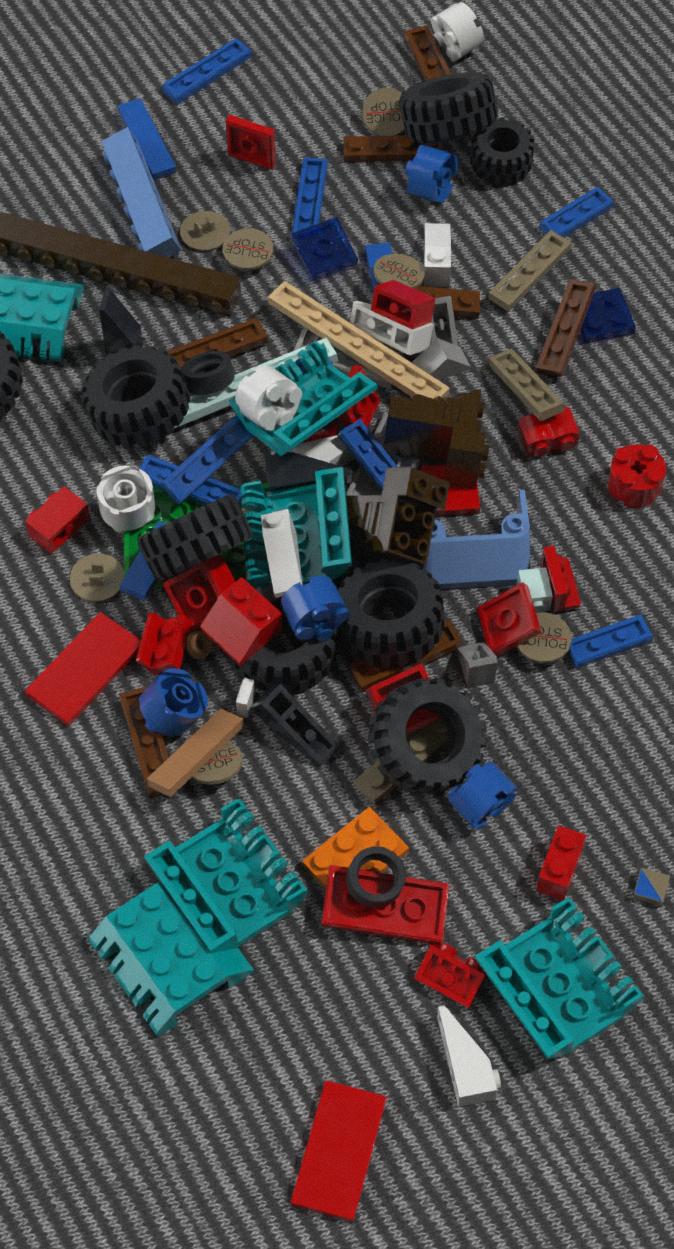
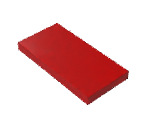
[25,612,141,726]
[321,865,449,945]
[291,1080,387,1223]

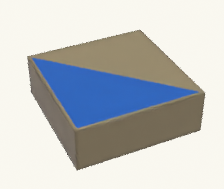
[633,868,670,906]

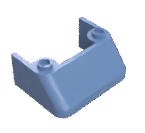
[417,490,530,590]

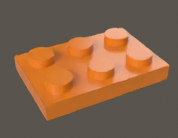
[302,807,409,890]

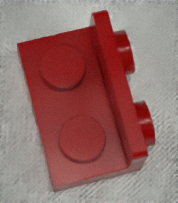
[541,545,581,612]
[136,612,192,675]
[414,942,488,1008]

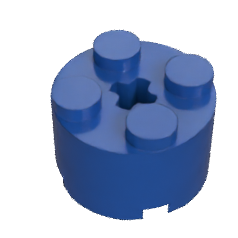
[405,145,458,203]
[281,576,350,641]
[139,668,208,737]
[447,761,519,830]

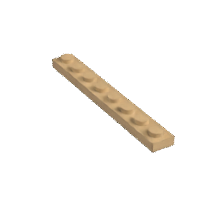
[268,281,450,398]

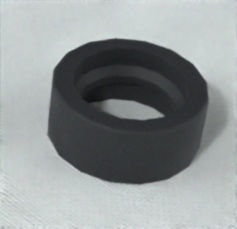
[182,351,235,395]
[346,846,406,908]

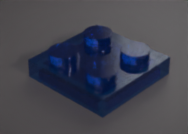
[290,217,358,281]
[580,287,636,344]

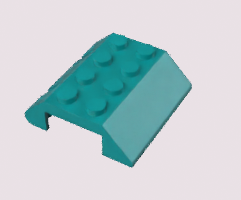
[0,273,84,363]
[229,341,378,456]
[241,467,352,589]
[144,799,309,953]
[88,882,254,1036]
[475,898,645,1059]

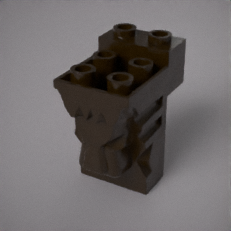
[383,390,490,489]
[346,467,450,565]

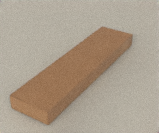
[147,709,245,797]

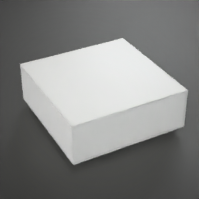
[236,678,256,718]

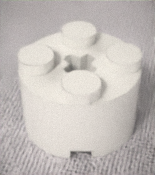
[430,2,484,62]
[235,366,302,430]
[97,466,155,532]

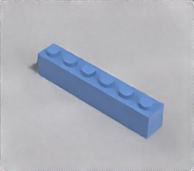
[102,127,182,258]

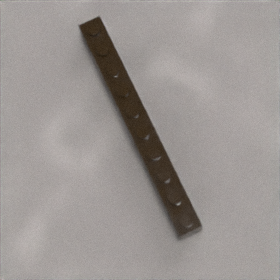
[0,212,241,317]

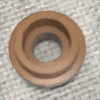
[186,631,213,659]

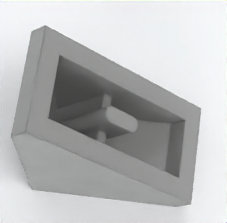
[430,296,458,346]
[412,338,471,380]
[457,642,498,687]

